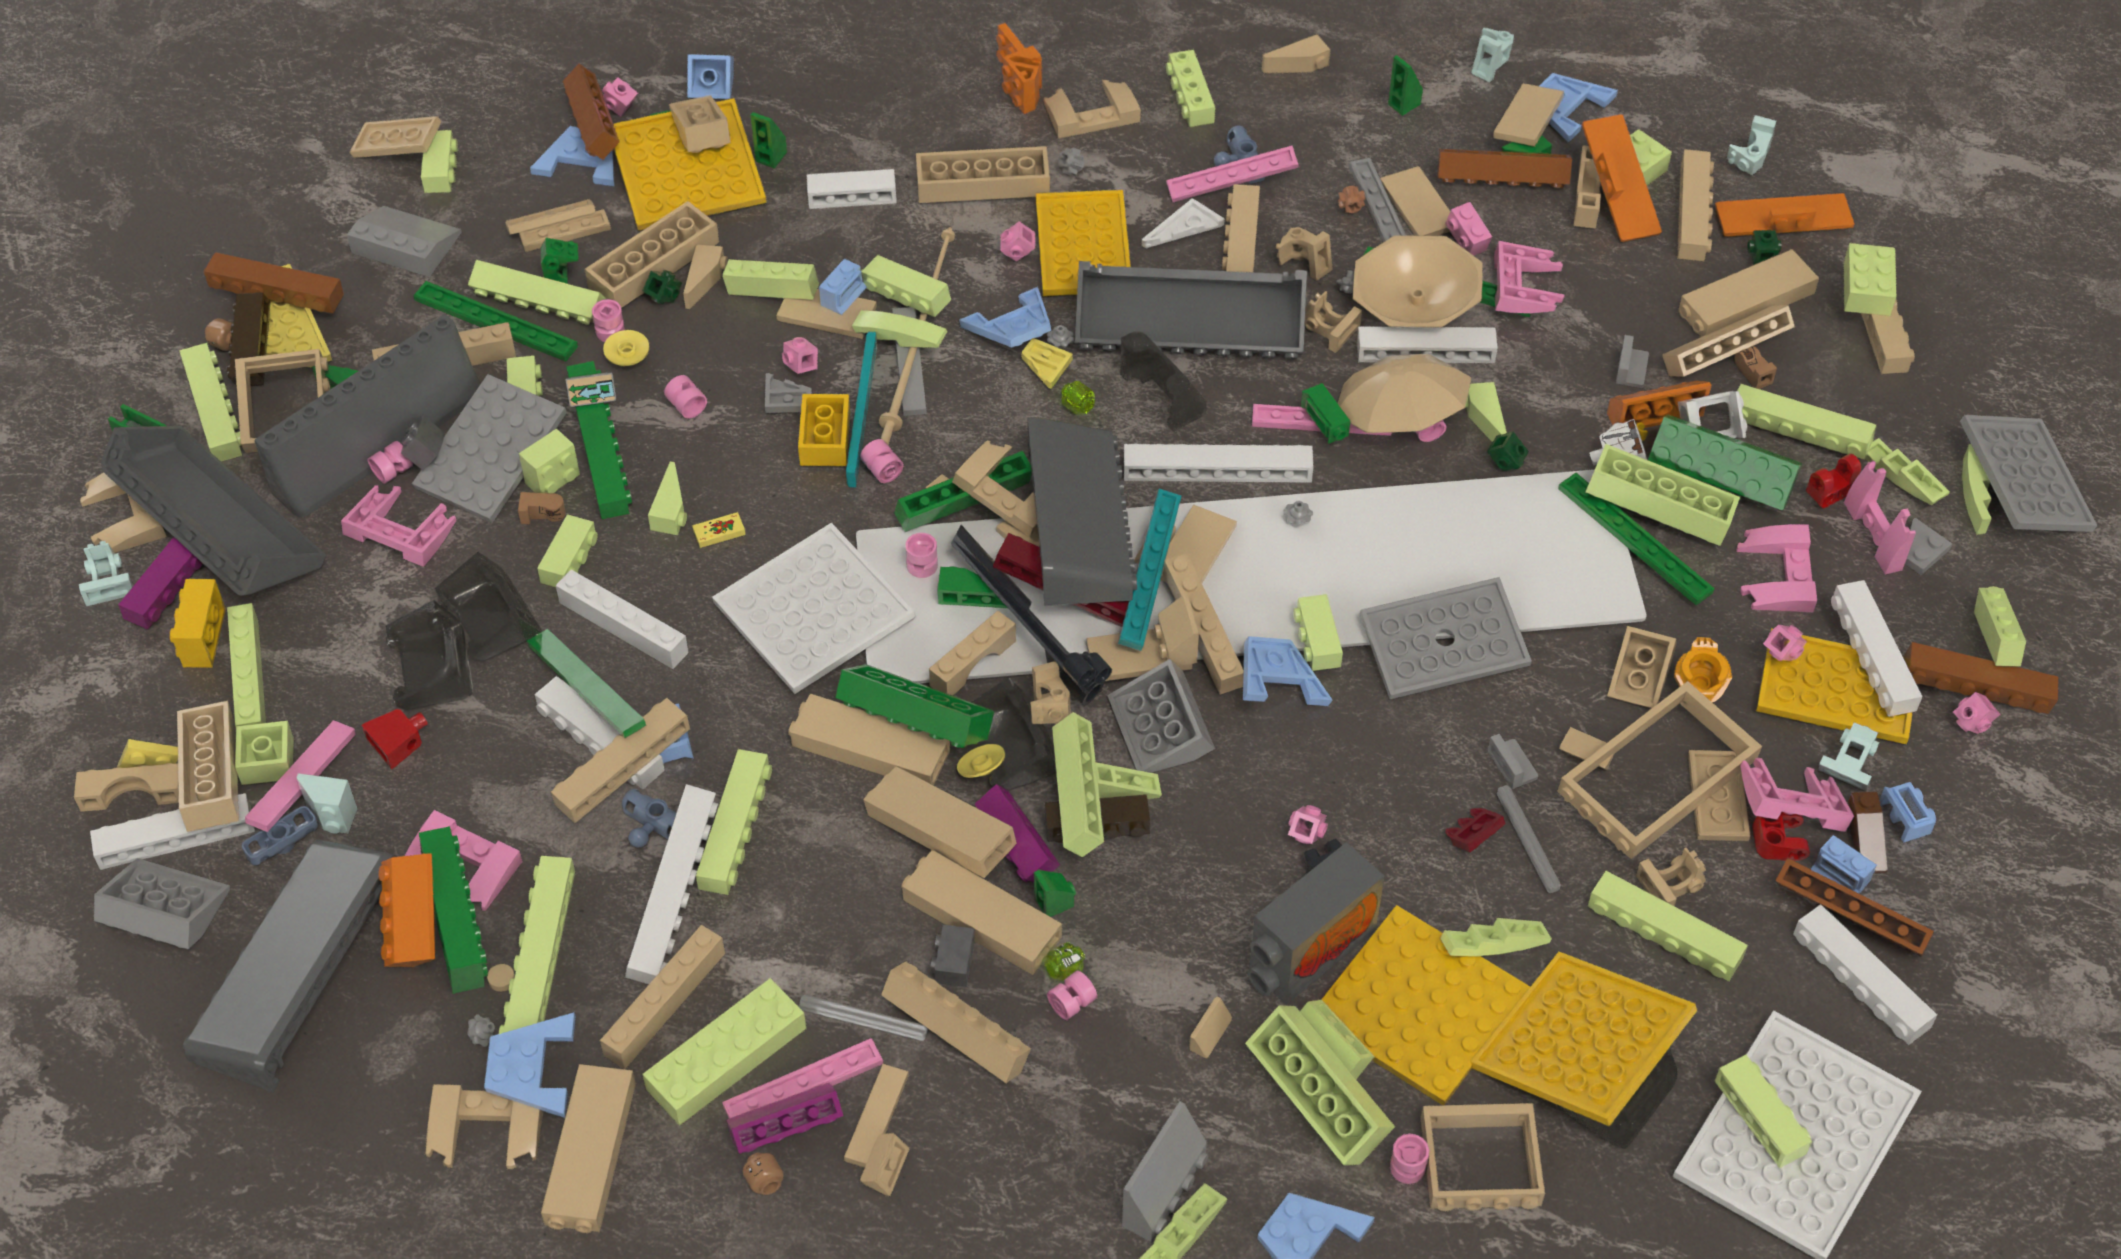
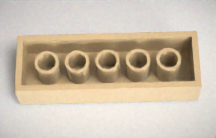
[916,146,1050,203]
[585,201,719,308]
[177,701,239,832]

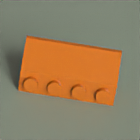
[1607,381,1711,428]
[379,854,435,967]

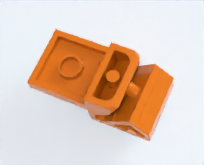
[996,23,1042,114]

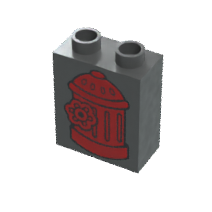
[1247,842,1385,1005]

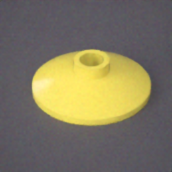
[603,330,649,366]
[957,744,1005,778]

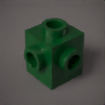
[1747,230,1781,265]
[642,270,682,304]
[1487,431,1529,472]

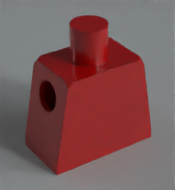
[362,709,428,770]

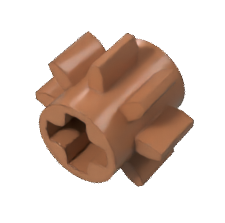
[1338,186,1366,213]

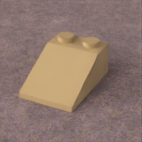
[669,95,730,152]
[1607,626,1676,709]

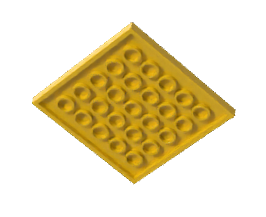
[614,98,766,231]
[1321,905,1530,1106]
[1470,952,1697,1126]

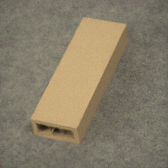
[1678,249,1819,337]
[788,694,950,786]
[863,766,1017,878]
[902,850,1062,975]
[541,1064,636,1233]

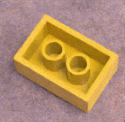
[798,394,850,466]
[170,579,226,668]

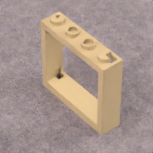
[235,349,330,453]
[1421,1103,1545,1211]

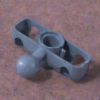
[1214,125,1265,183]
[622,789,677,848]
[242,806,318,865]

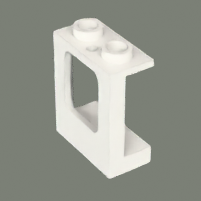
[1678,391,1747,438]

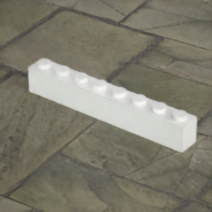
[1124,444,1313,482]
[625,784,718,984]

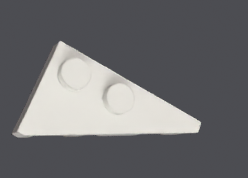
[1142,198,1224,248]

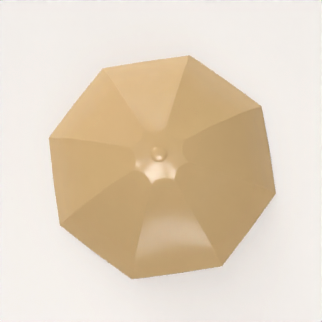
[1353,236,1483,328]
[1338,354,1471,433]

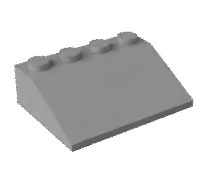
[347,206,462,277]
[1107,659,1215,773]
[94,858,230,949]
[1122,1101,1208,1242]

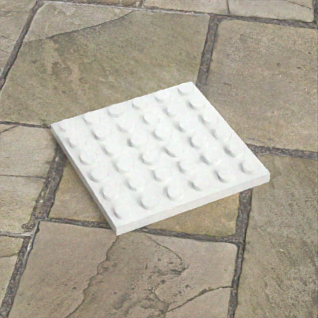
[712,523,915,694]

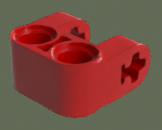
[1806,454,1861,508]
[1752,811,1810,861]

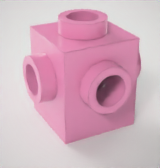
[602,77,638,117]
[1001,222,1035,262]
[782,337,818,374]
[1763,625,1807,661]
[1953,692,2001,734]
[1288,805,1328,844]

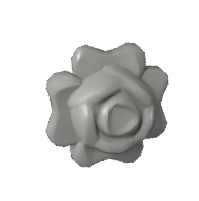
[1336,270,1355,293]
[1047,325,1074,349]
[1284,501,1313,525]
[467,1015,495,1047]

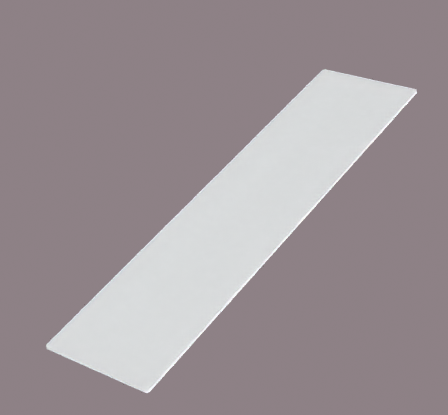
[856,470,1646,683]

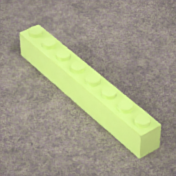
[499,856,575,1034]

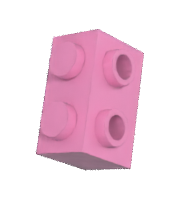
[1445,202,1492,256]

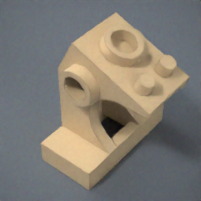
[1276,227,1332,281]
[1305,291,1362,353]
[1030,661,1071,724]
[1636,848,1706,906]

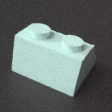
[296,773,357,834]

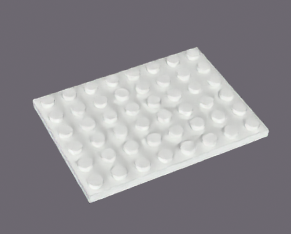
[1673,1010,1922,1259]

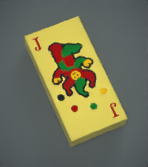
[692,512,746,548]

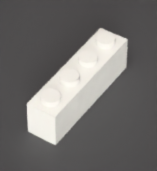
[807,169,896,209]

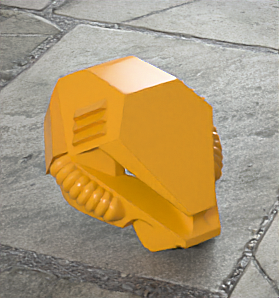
[1674,637,1732,703]

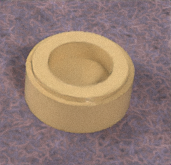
[487,964,515,992]

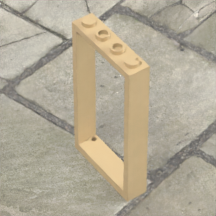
[1557,681,1762,859]

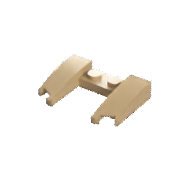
[1044,80,1141,138]
[952,440,1037,537]
[80,473,167,553]
[426,1085,543,1169]

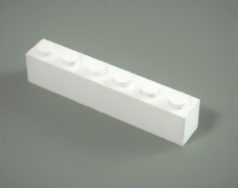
[1357,326,1497,363]
[556,570,688,669]
[1831,580,1922,717]
[535,676,665,789]
[90,793,255,870]
[1793,904,1937,1045]

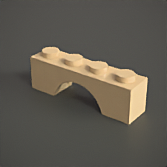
[1574,145,1601,228]
[929,611,1016,696]
[74,763,179,812]

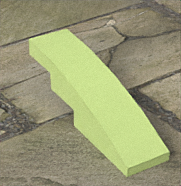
[852,310,947,348]
[1865,438,1950,505]
[1962,444,1992,535]
[1440,918,1552,956]
[1140,1184,1227,1259]

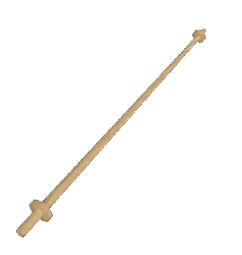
[879,227,955,445]

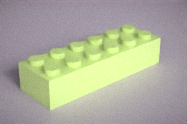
[1586,444,1740,546]
[643,978,806,1126]
[1245,1005,1395,1165]

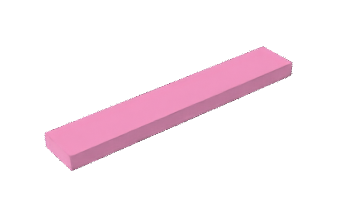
[1166,146,1298,203]
[1252,404,1392,436]
[245,720,355,832]
[722,1038,883,1118]

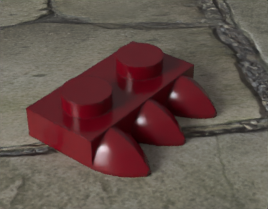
[1445,808,1506,852]

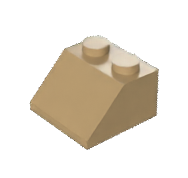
[1154,594,1199,666]

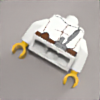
[1590,419,1648,465]

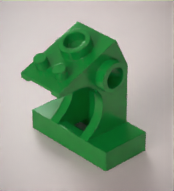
[541,238,579,284]

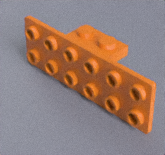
[1582,114,1662,242]
[1715,193,1854,236]

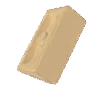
[1559,727,1614,770]
[1189,997,1232,1058]
[860,1133,910,1196]

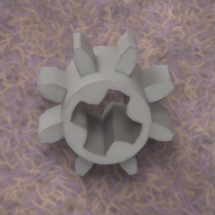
[1058,148,1085,175]

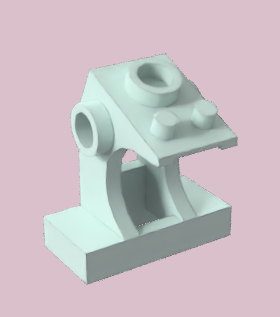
[1471,28,1514,82]
[1727,115,1776,175]
[79,541,133,606]
[1818,722,1880,791]

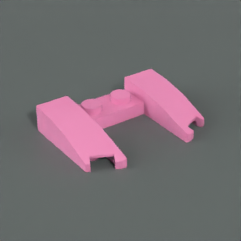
[1494,241,1564,313]
[1844,461,1916,574]
[341,485,456,567]
[1736,524,1817,612]
[1740,758,1854,832]
[405,810,522,911]

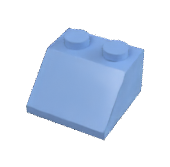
[687,55,734,99]

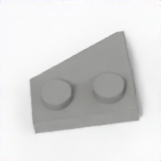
[765,373,812,413]
[1905,518,1952,575]

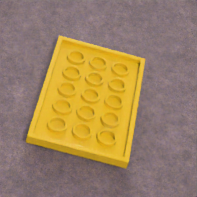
[1036,190,1131,296]
[1756,628,1912,744]

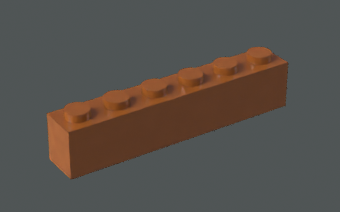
[563,63,620,160]
[1437,149,1572,188]
[204,252,344,313]
[1903,642,2058,714]
[1776,858,1934,957]

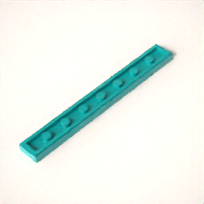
[846,332,877,488]
[1118,488,1182,651]

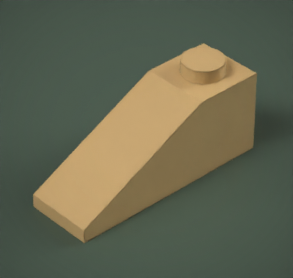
[1262,35,1330,73]
[683,244,727,309]

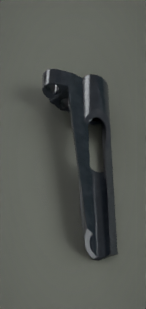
[951,525,1112,706]

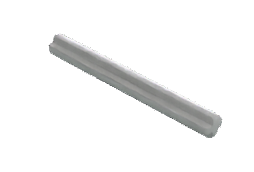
[1497,785,1561,893]
[799,994,928,1041]

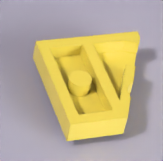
[1022,338,1073,389]
[117,739,178,768]

